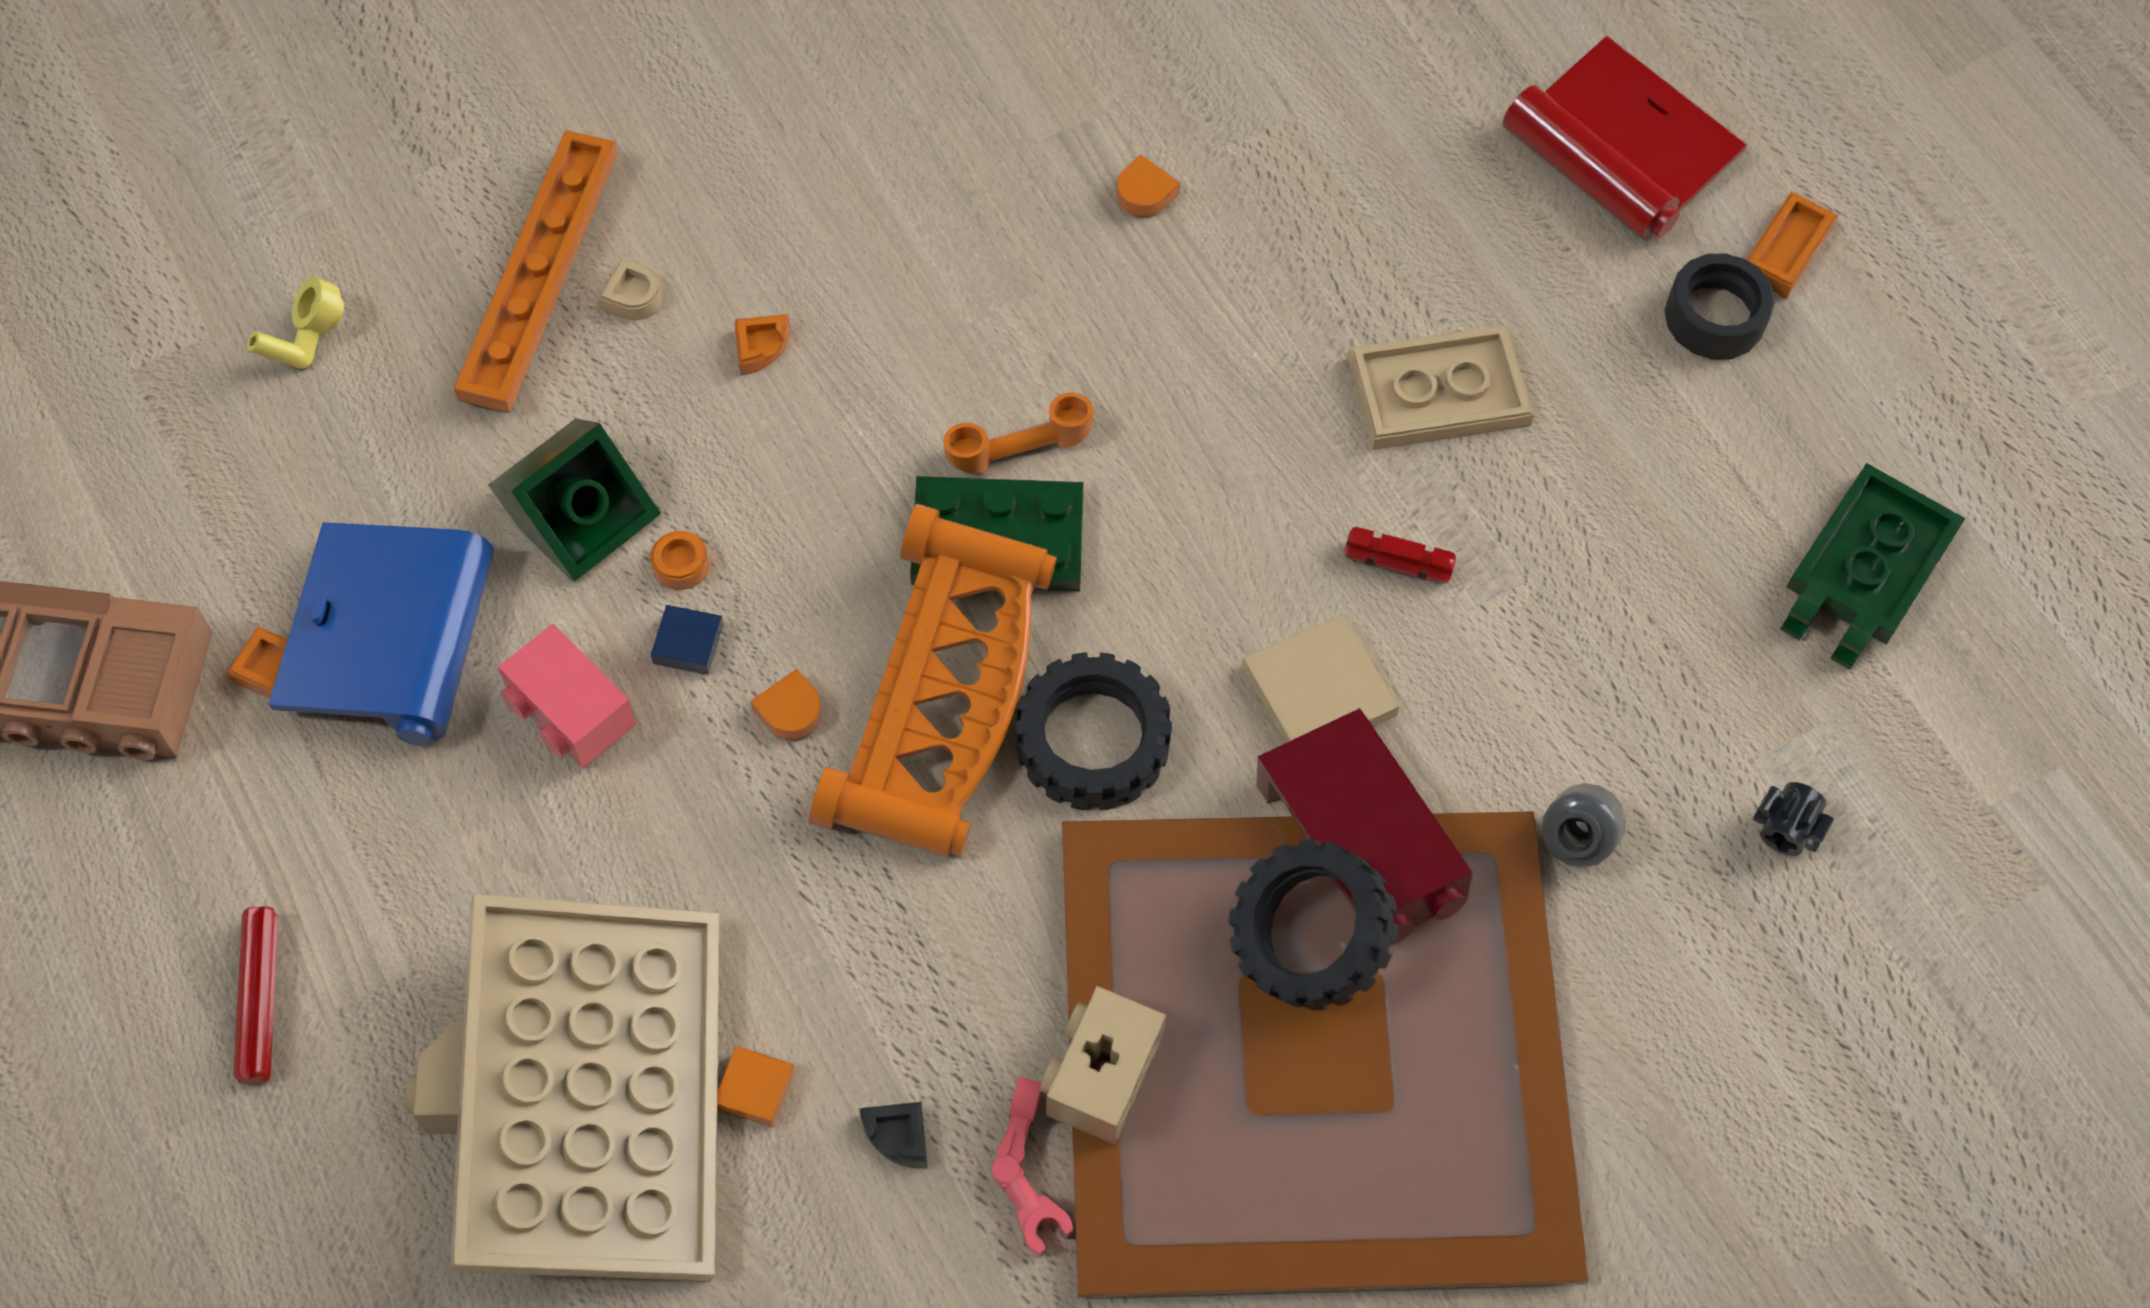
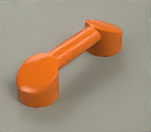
[943,393,1093,474]

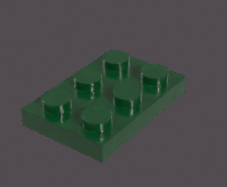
[910,476,1084,591]

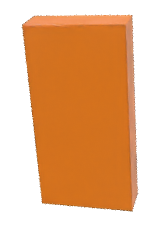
[1747,191,1838,298]

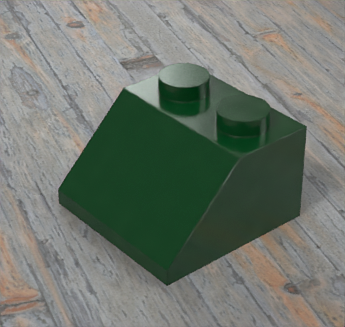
[488,418,661,582]

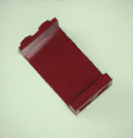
[1256,708,1473,946]

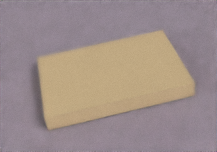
[1347,325,1534,450]

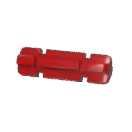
[1344,526,1456,584]

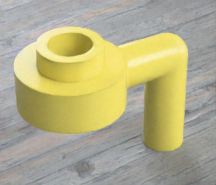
[247,277,344,369]

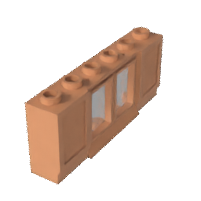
[0,581,213,760]

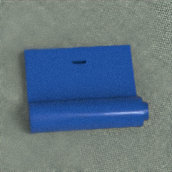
[268,522,494,746]

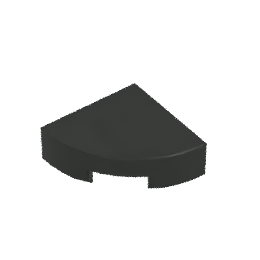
[859,1102,928,1169]

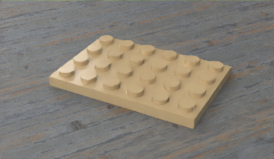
[450,894,720,1281]

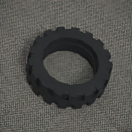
[1016,652,1172,811]
[1229,839,1398,1010]

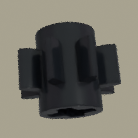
[1753,782,1834,856]

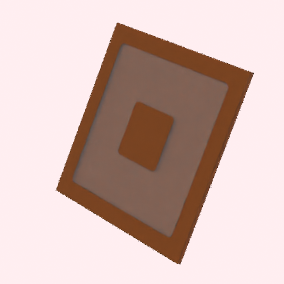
[1062,811,1589,1298]

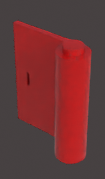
[1502,35,1747,240]

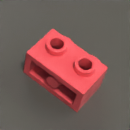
[498,624,636,769]

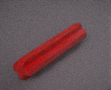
[233,906,278,1085]

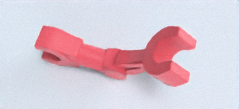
[992,1076,1073,1258]

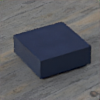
[651,605,724,675]

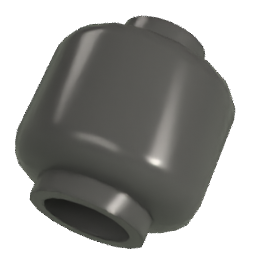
[1542,783,1626,868]

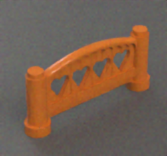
[809,504,1057,857]

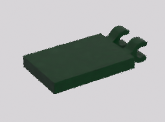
[1780,463,1966,670]

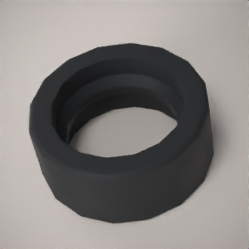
[1664,253,1775,359]

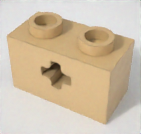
[1040,986,1166,1145]

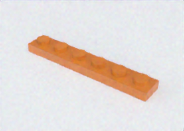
[454,130,618,413]

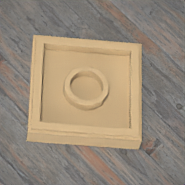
[1242,614,1399,743]

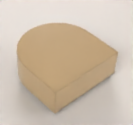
[598,258,663,320]

